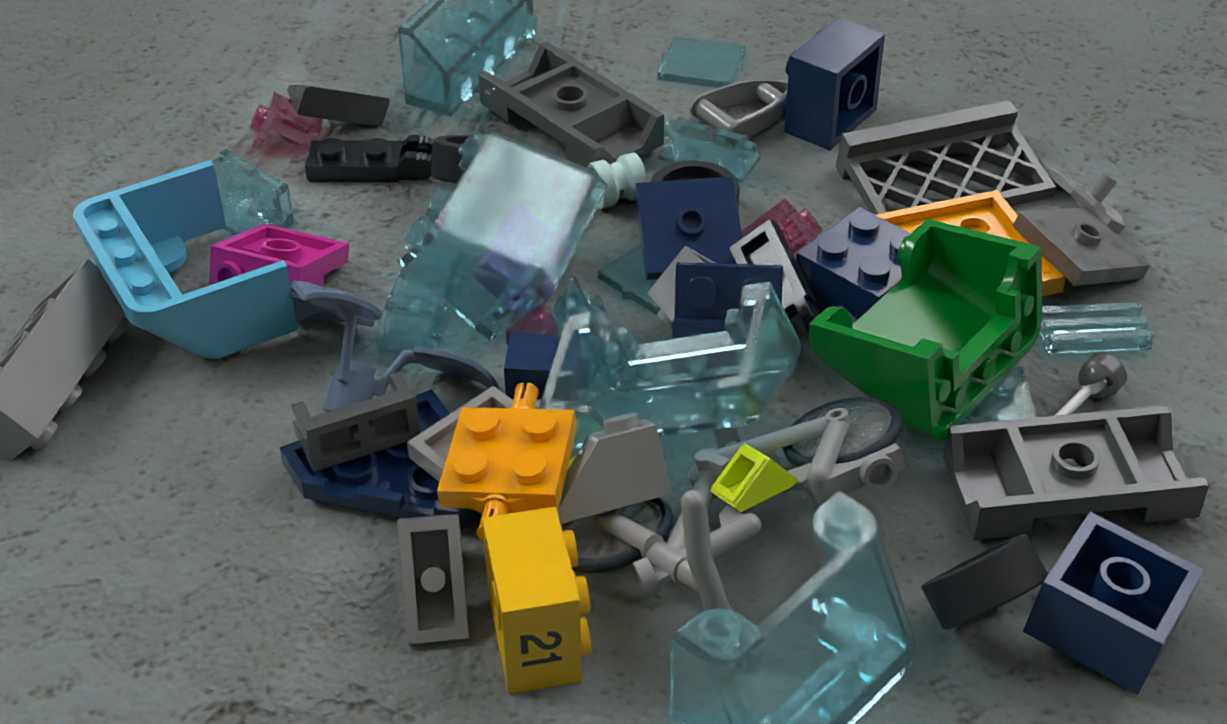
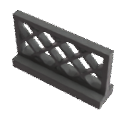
[835,100,1056,214]

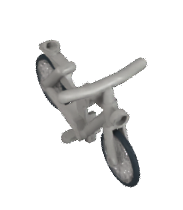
[561,397,906,663]

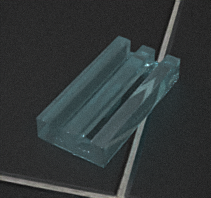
[1040,302,1155,354]

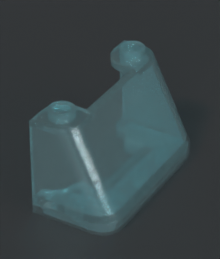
[397,129,608,342]
[539,282,801,448]
[669,491,915,724]

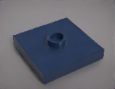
[635,177,742,280]

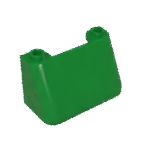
[809,219,1042,441]

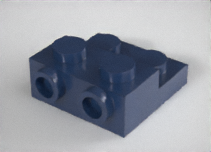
[671,262,784,387]

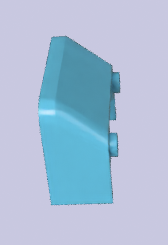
[73,160,298,359]

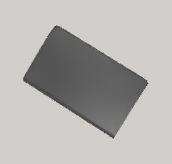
[287,85,390,127]

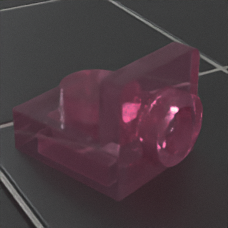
[249,92,323,150]
[741,198,822,254]

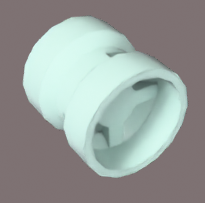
[587,152,647,209]

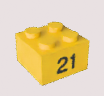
[482,506,592,694]

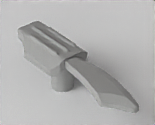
[1038,157,1126,234]

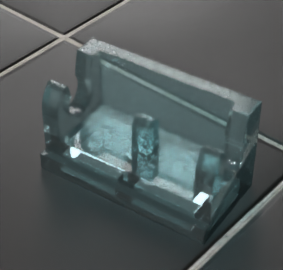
[212,149,295,236]

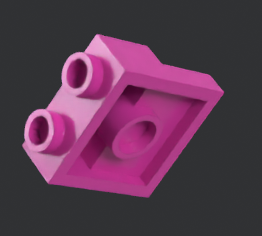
[209,223,349,292]

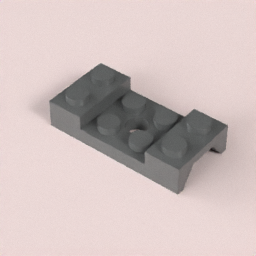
[478,41,664,174]
[943,405,1209,540]

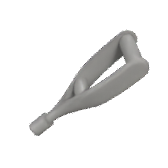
[690,80,788,143]

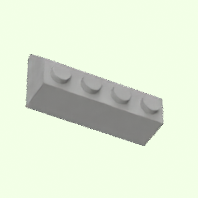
[0,258,130,460]

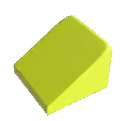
[710,443,799,512]

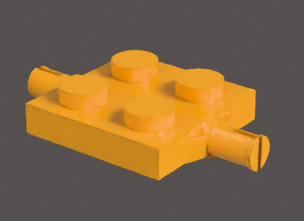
[437,382,577,542]

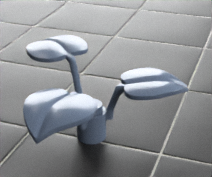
[289,280,499,412]

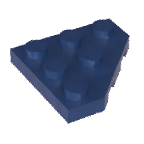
[280,389,482,527]

